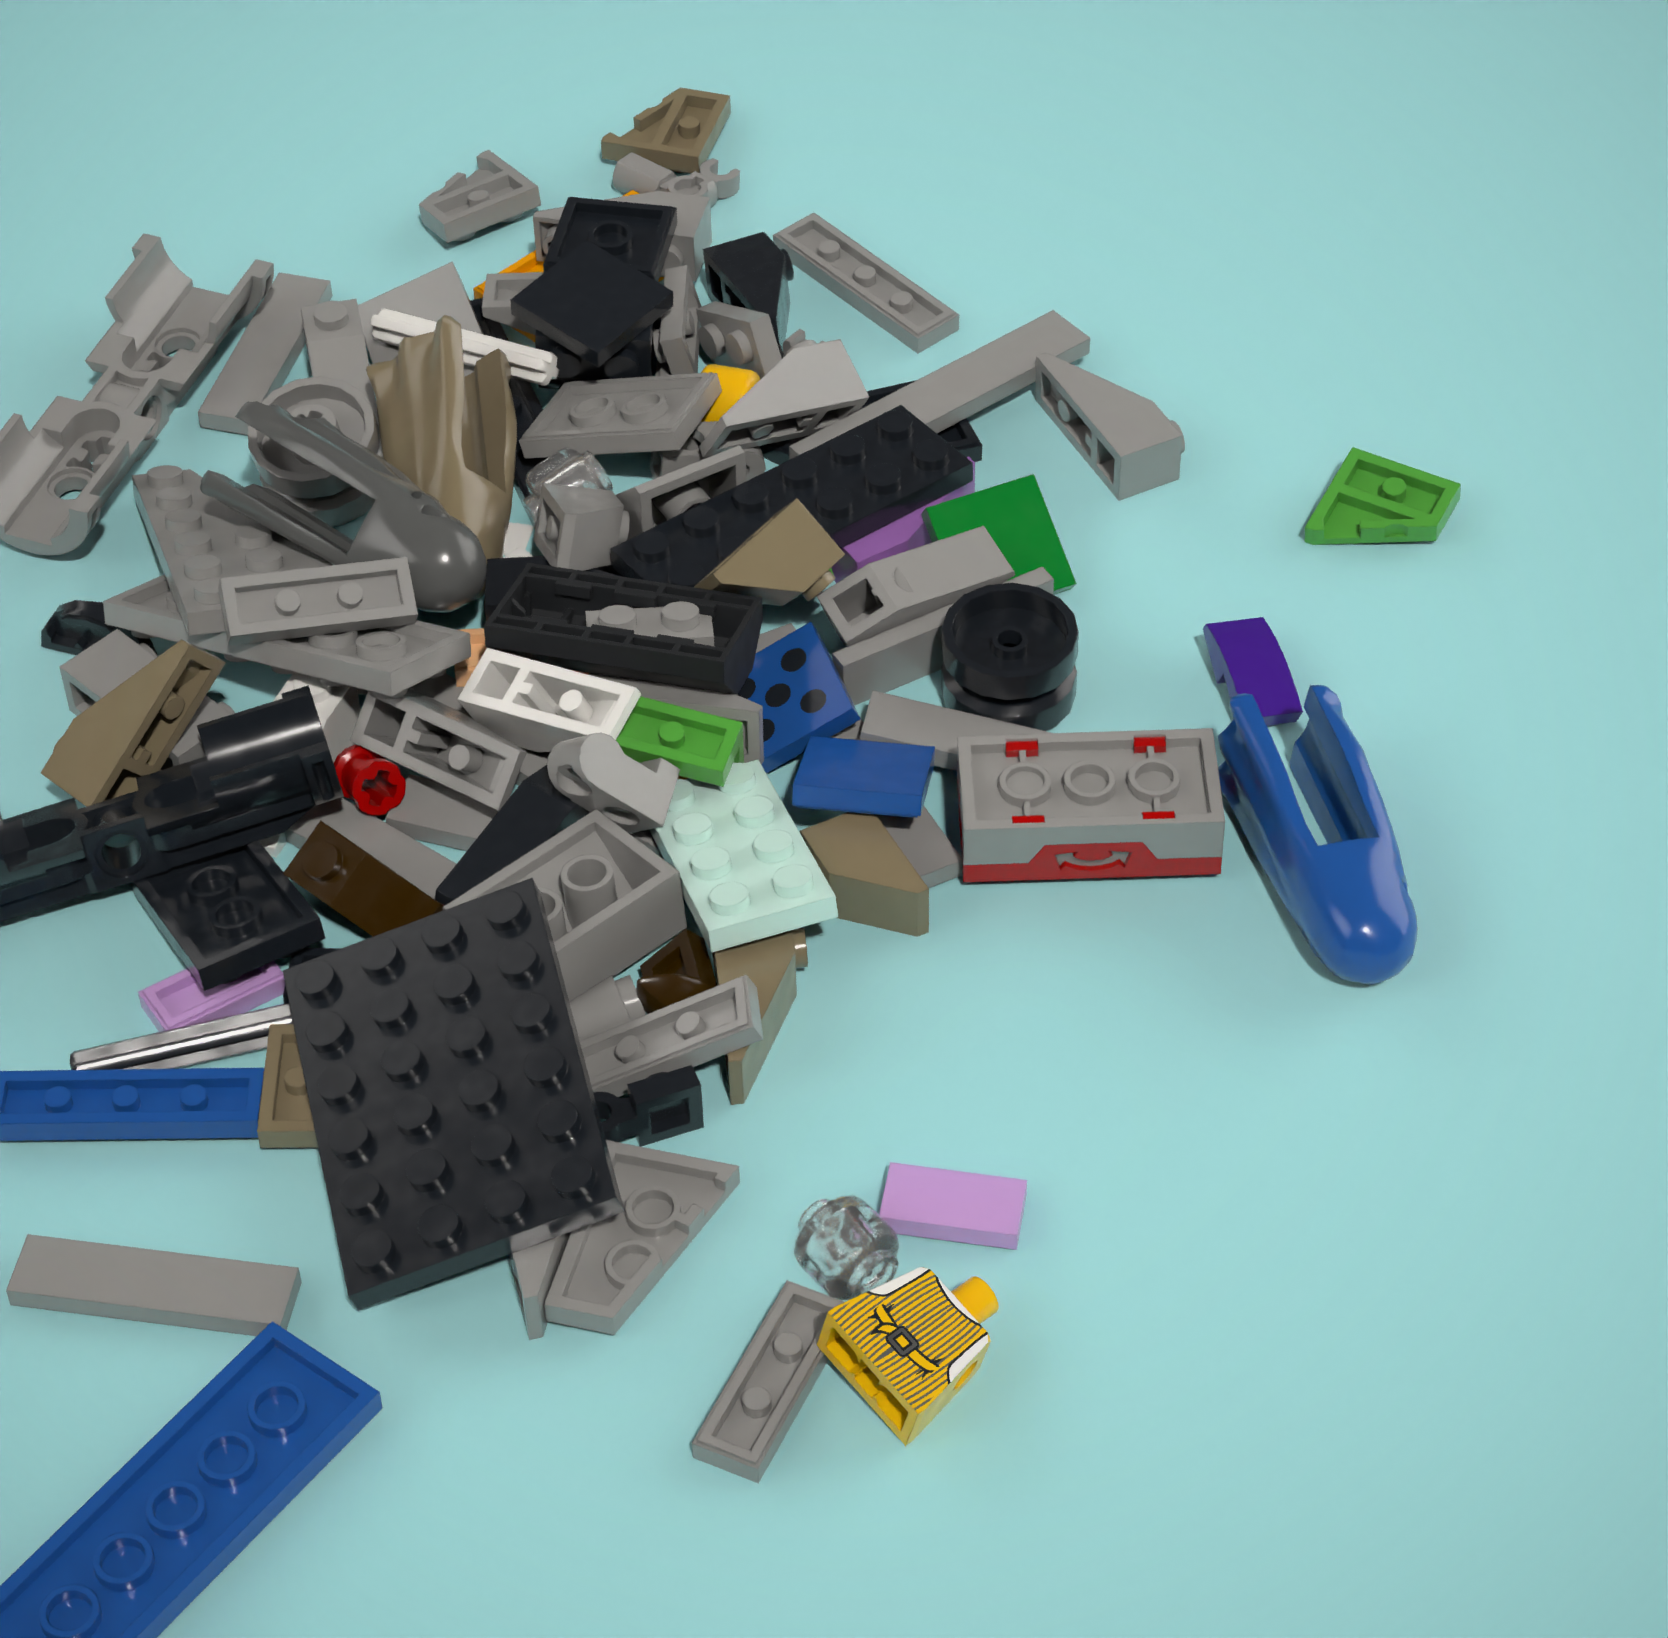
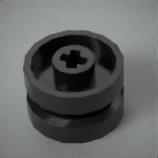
[941,583,1079,731]

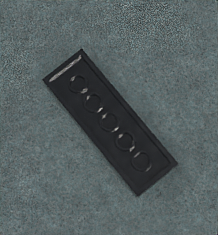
[610,405,973,587]

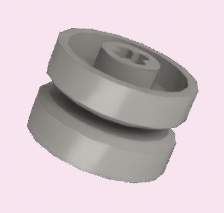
[248,376,384,527]

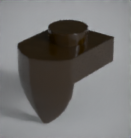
[636,929,717,1014]

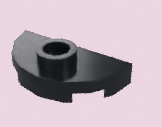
[41,600,158,656]

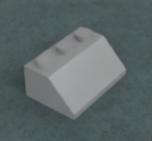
[443,809,687,1002]

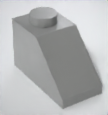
[534,483,630,571]

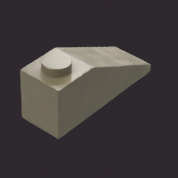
[41,639,226,807]
[712,928,808,1105]

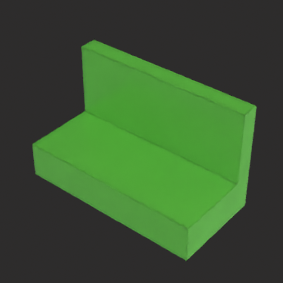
[616,696,744,787]

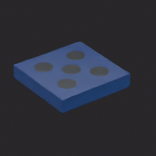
[738,622,861,774]

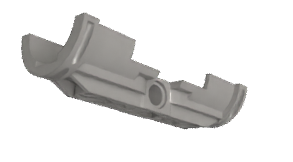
[0,233,274,555]

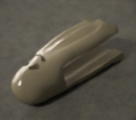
[366,315,517,601]

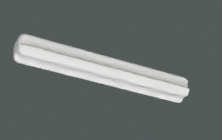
[370,308,559,386]

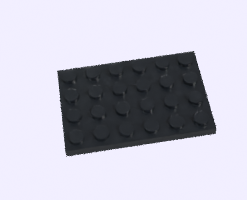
[283,878,625,1310]

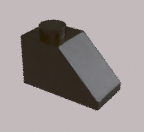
[283,820,444,937]

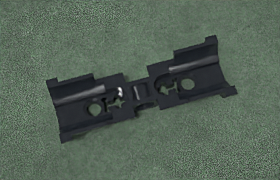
[0,685,344,922]

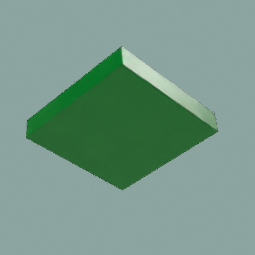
[921,474,1077,595]

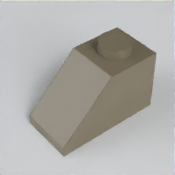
[694,498,845,606]
[800,812,929,937]

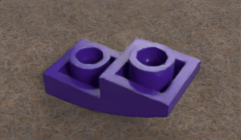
[1203,617,1303,726]

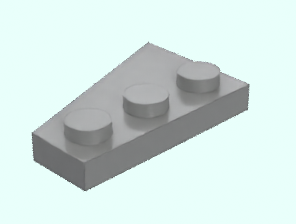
[544,1140,740,1335]

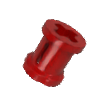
[334,745,406,815]

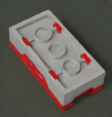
[957,728,1225,882]

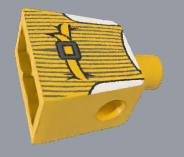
[817,1267,999,1446]

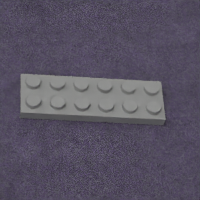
[103,575,471,699]

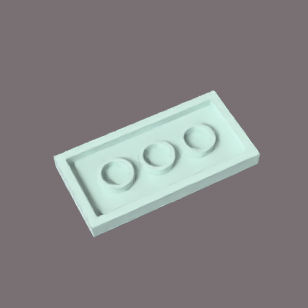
[649,760,838,952]

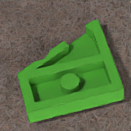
[1305,447,1461,545]

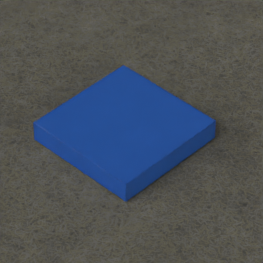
[792,736,935,818]

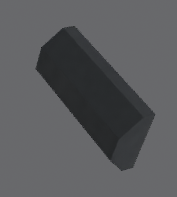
[484,563,763,695]

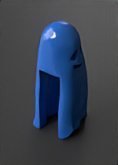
[1217,685,1418,985]

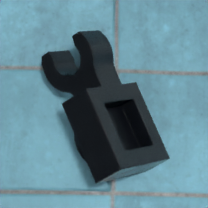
[593,1065,704,1147]

